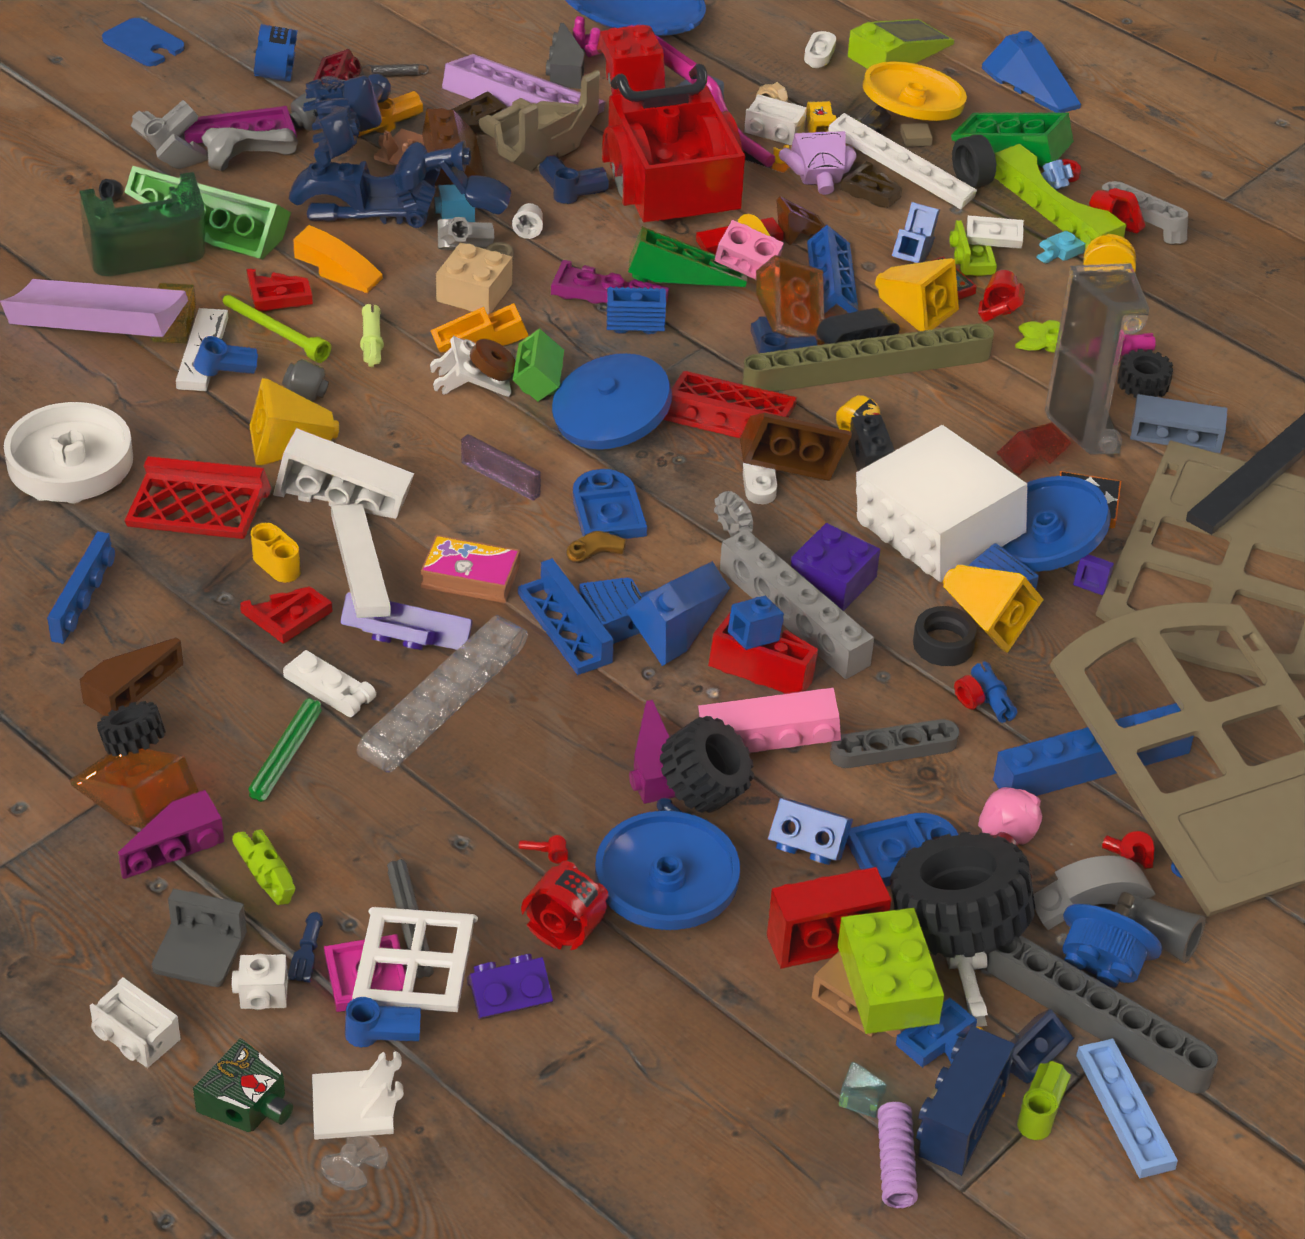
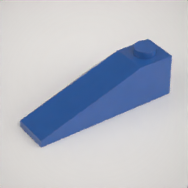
[981,31,1081,113]
[626,561,730,666]

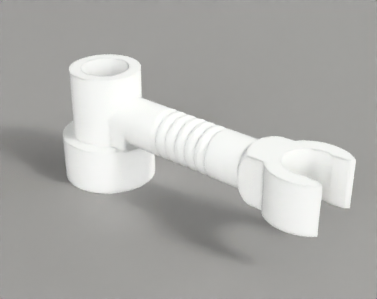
[946,952,988,1027]

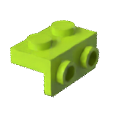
[949,220,997,276]

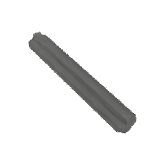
[387,859,434,979]

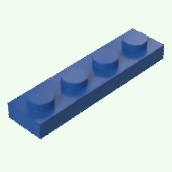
[47,531,115,644]

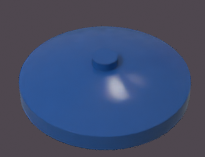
[552,353,672,449]
[1002,476,1111,572]
[595,811,740,930]

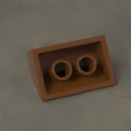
[422,108,485,187]
[740,413,852,481]

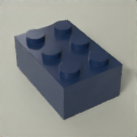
[916,1026,1015,1176]

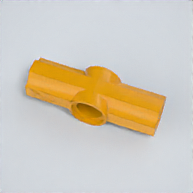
[359,91,423,136]

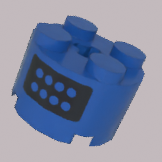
[254,24,298,82]

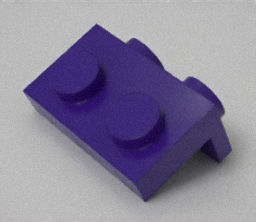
[466,954,553,1019]

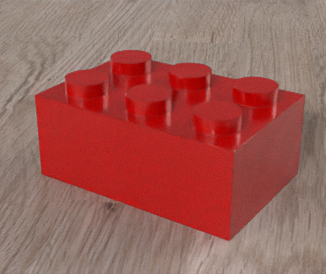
[767,867,892,969]

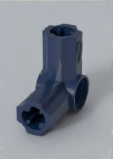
[539,155,609,204]
[751,316,817,354]

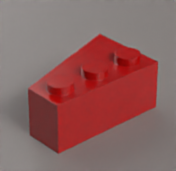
[708,601,818,694]

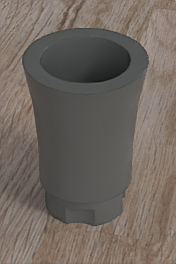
[1128,894,1206,963]

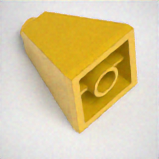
[875,258,959,331]
[249,378,339,465]
[943,565,1044,653]

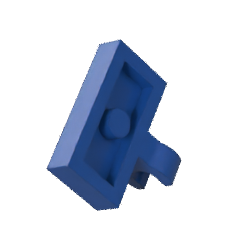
[896,998,977,1068]

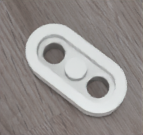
[804,31,836,68]
[743,463,777,504]

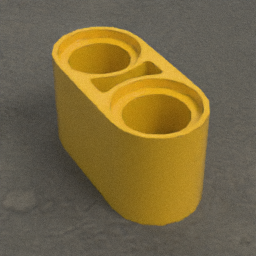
[251,523,301,583]

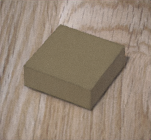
[900,123,932,147]

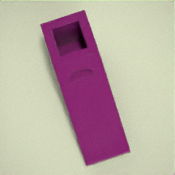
[118,790,224,879]

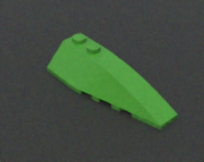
[124,166,291,260]

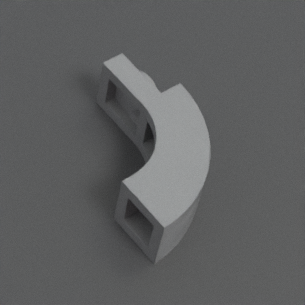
[1034,856,1156,930]

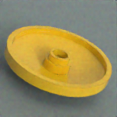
[863,61,967,121]

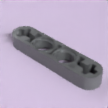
[830,719,959,768]

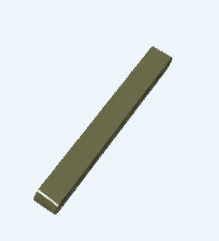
[742,323,994,392]

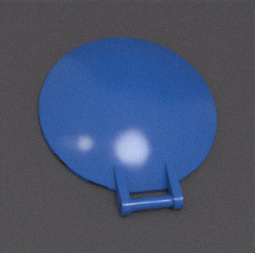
[565,0,706,36]

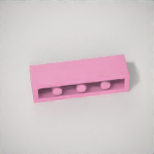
[698,688,841,753]

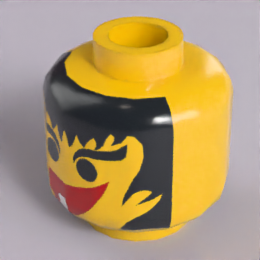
[836,395,880,431]

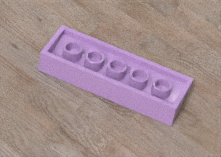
[442,54,605,115]
[0,279,188,337]

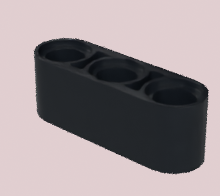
[816,308,900,344]

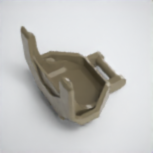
[479,70,600,172]

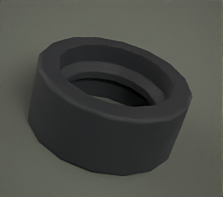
[952,135,996,188]
[913,606,977,666]

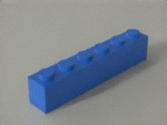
[993,703,1194,796]

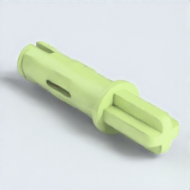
[360,304,384,367]

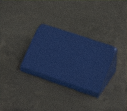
[1010,1009,1074,1084]

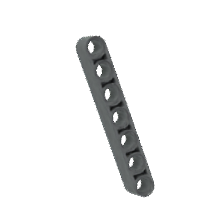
[987,936,1218,1093]

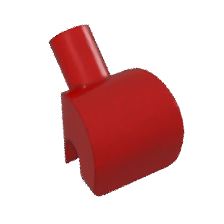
[1102,831,1154,869]

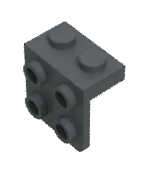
[152,888,247,987]

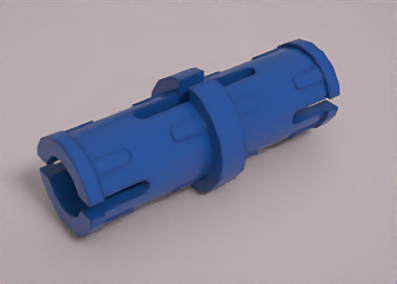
[971,661,1018,723]

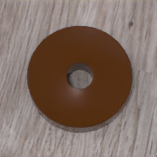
[470,339,516,381]

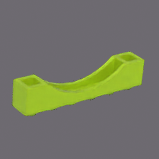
[994,144,1126,249]

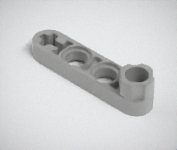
[1102,181,1188,244]

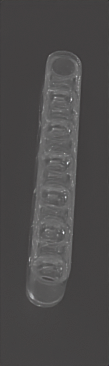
[357,615,528,773]

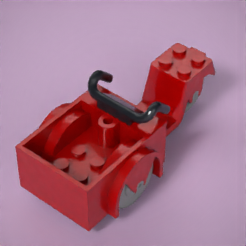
[597,25,745,223]

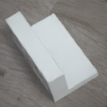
[965,215,1024,248]

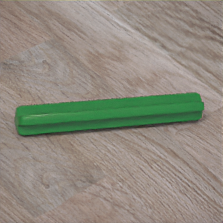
[248,698,322,802]

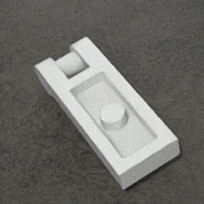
[283,650,376,717]

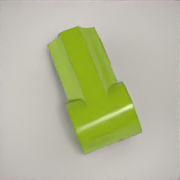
[1017,1061,1071,1140]

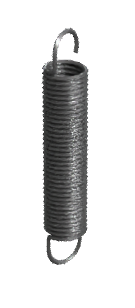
[361,64,429,77]

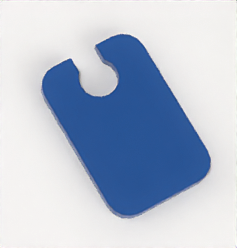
[102,18,185,66]

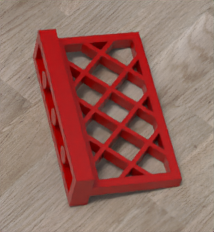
[663,371,797,438]
[124,456,272,539]

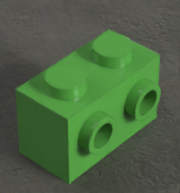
[513,328,564,402]

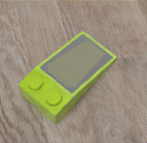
[848,19,954,69]

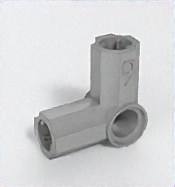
[131,100,198,151]
[438,217,494,250]

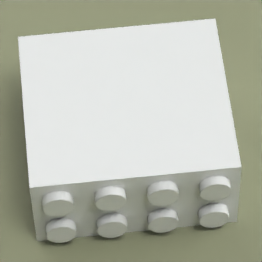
[856,425,1027,582]

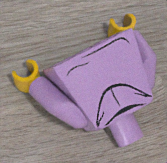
[773,131,856,195]

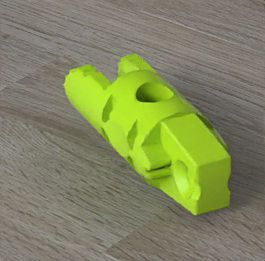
[232,829,296,905]

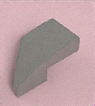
[156,133,208,169]

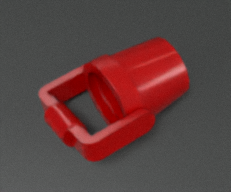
[1089,188,1146,234]
[978,270,1025,322]

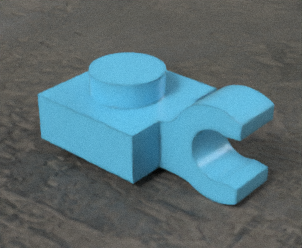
[1037,230,1086,263]

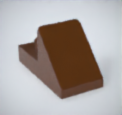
[776,196,825,246]

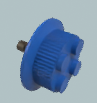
[1062,892,1163,988]

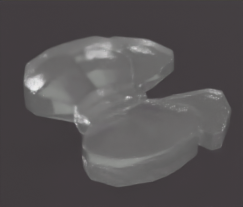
[321,1135,388,1190]

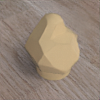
[756,82,788,102]

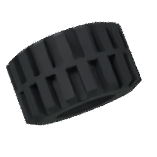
[660,716,754,813]

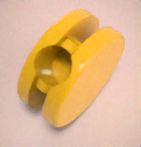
[1083,234,1136,291]

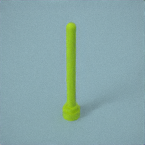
[222,295,331,363]

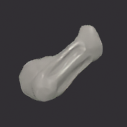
[202,127,298,171]

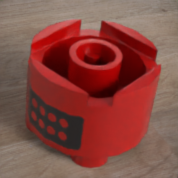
[521,861,609,950]

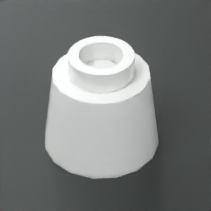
[512,203,543,239]

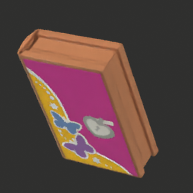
[421,535,521,603]

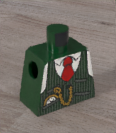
[193,1038,293,1132]

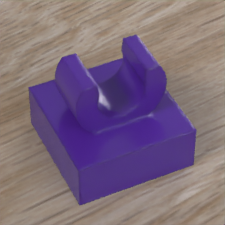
[1073,554,1114,595]

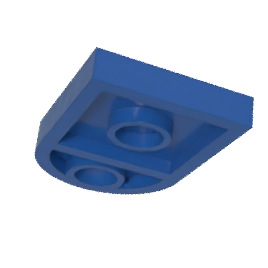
[573,469,647,539]
[847,813,958,886]

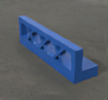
[807,225,859,315]
[518,558,614,675]

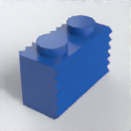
[607,287,666,334]

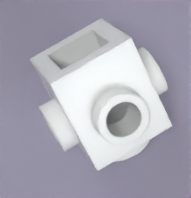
[232,954,288,1010]

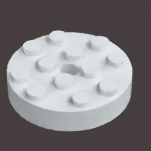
[4,402,133,504]

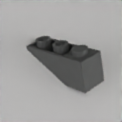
[546,23,584,89]

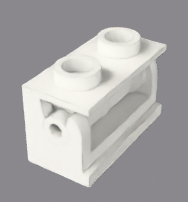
[744,94,807,145]
[90,978,181,1068]

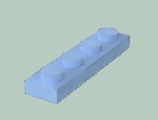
[1076,1038,1178,1179]

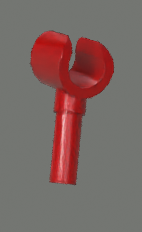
[519,835,568,864]

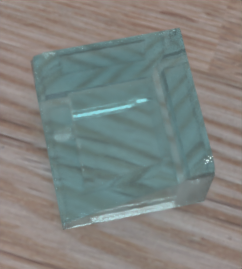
[839,1062,887,1118]

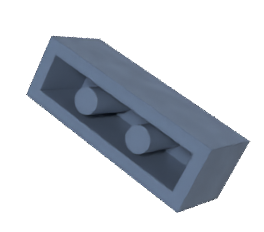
[1130,394,1228,454]

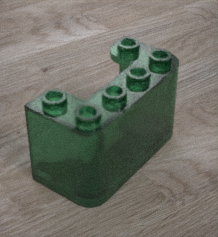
[79,172,205,276]

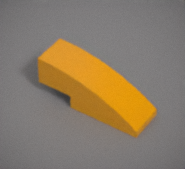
[293,225,383,293]
[430,303,529,352]

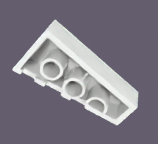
[273,428,414,519]

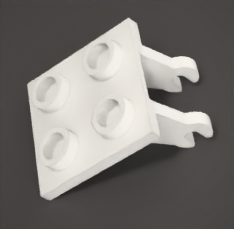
[430,336,511,397]
[312,1051,404,1140]

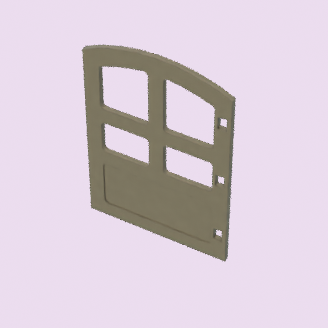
[1096,440,1305,680]
[1049,602,1305,917]

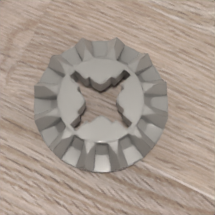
[714,491,753,537]

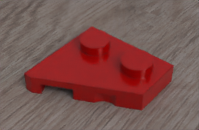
[246,269,313,311]
[240,586,333,644]

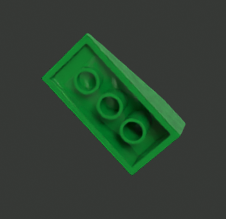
[951,113,1074,168]
[628,226,747,287]

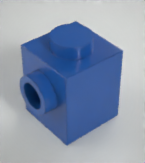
[728,595,784,650]

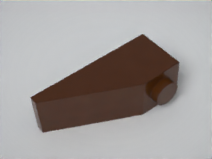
[79,638,183,716]

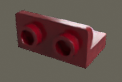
[313,49,361,84]

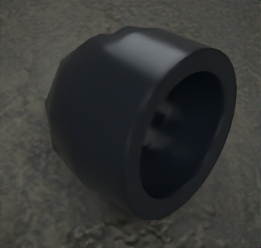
[99,179,124,202]

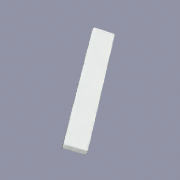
[828,113,977,209]
[331,504,391,618]

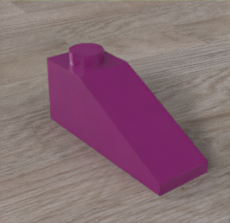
[629,700,676,804]

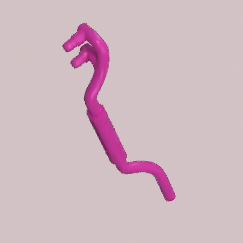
[573,16,775,167]

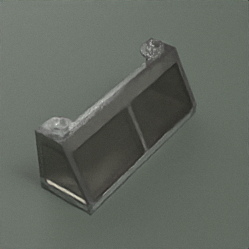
[1045,263,1150,455]

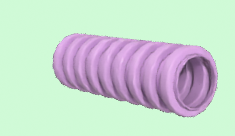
[877,1102,918,1208]

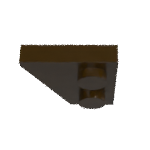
[451,91,508,133]
[840,161,902,208]

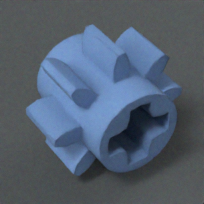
[1041,159,1073,191]

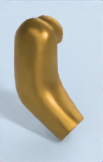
[566,531,626,563]

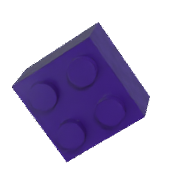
[791,523,880,611]

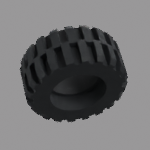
[890,832,1036,958]

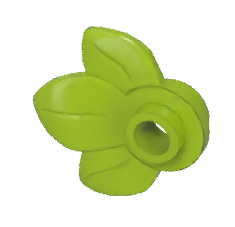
[1015,320,1069,352]

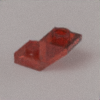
[996,423,1072,476]

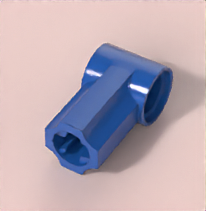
[193,336,258,376]
[345,997,421,1048]

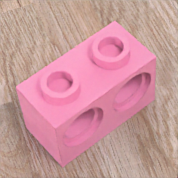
[714,220,784,284]

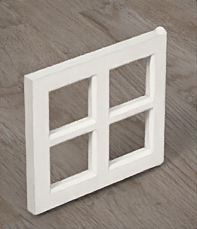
[352,907,478,1012]

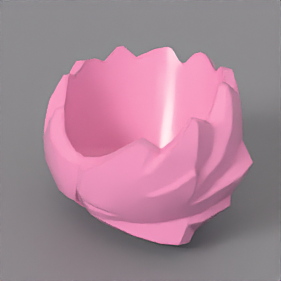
[978,787,1042,845]

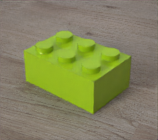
[838,908,944,1034]

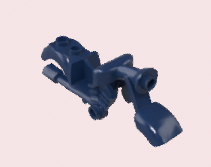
[302,74,391,168]
[289,140,511,228]

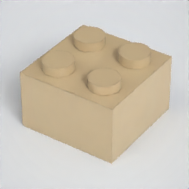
[436,242,512,315]

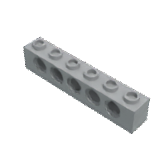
[720,529,874,679]

